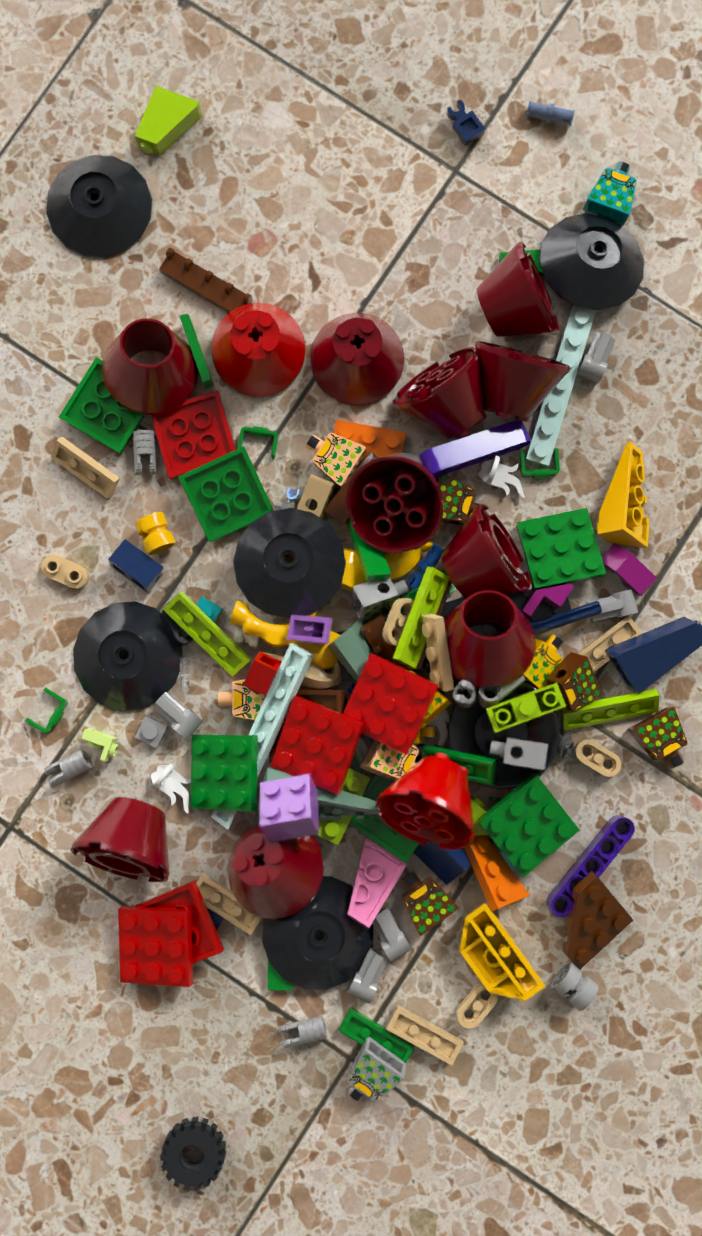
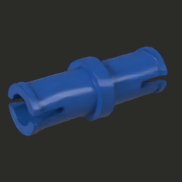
[406,543,444,589]

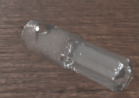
[180,657,190,692]

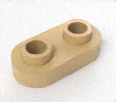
[42,555,89,589]
[383,598,414,646]
[574,739,621,777]
[456,982,498,1029]

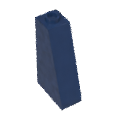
[605,617,702,694]

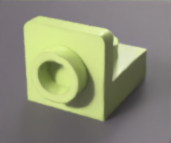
[82,728,118,762]

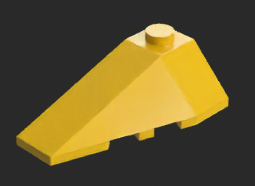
[597,442,649,548]

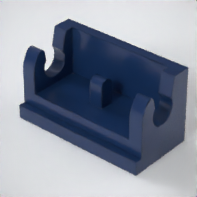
[108,539,164,594]

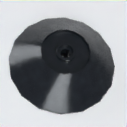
[46,155,152,258]
[539,213,644,311]
[233,508,346,619]
[73,601,183,711]
[447,681,560,790]
[262,876,374,990]

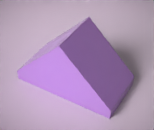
[287,615,333,646]

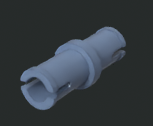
[526,101,575,126]

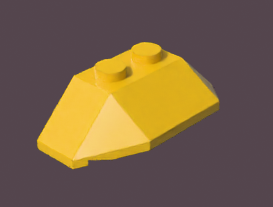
[459,903,546,1001]

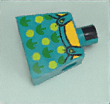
[583,162,637,225]

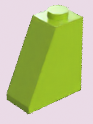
[135,85,202,155]

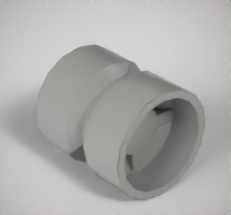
[551,962,599,1011]

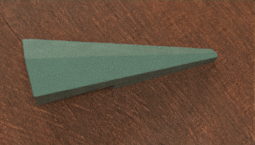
[328,618,376,682]
[255,768,380,822]

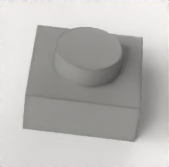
[135,716,169,748]

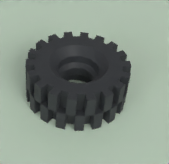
[160,1117,226,1191]

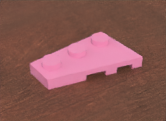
[347,837,407,929]

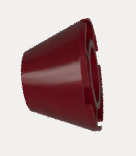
[476,241,560,337]
[102,318,198,415]
[441,504,532,598]
[444,590,536,688]
[70,797,170,883]

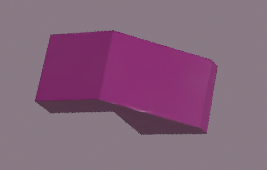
[601,543,657,597]
[520,584,574,618]

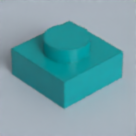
[196,596,223,623]

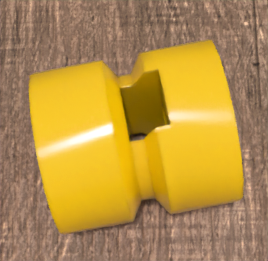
[134,512,176,555]

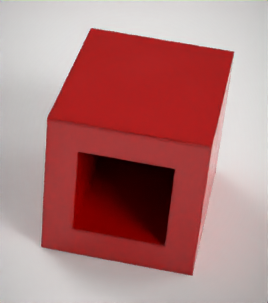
[243,651,282,696]

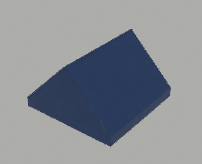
[413,841,471,885]

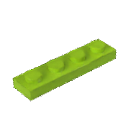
[393,567,450,669]
[163,591,251,677]
[561,689,659,731]

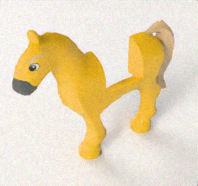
[230,542,433,690]

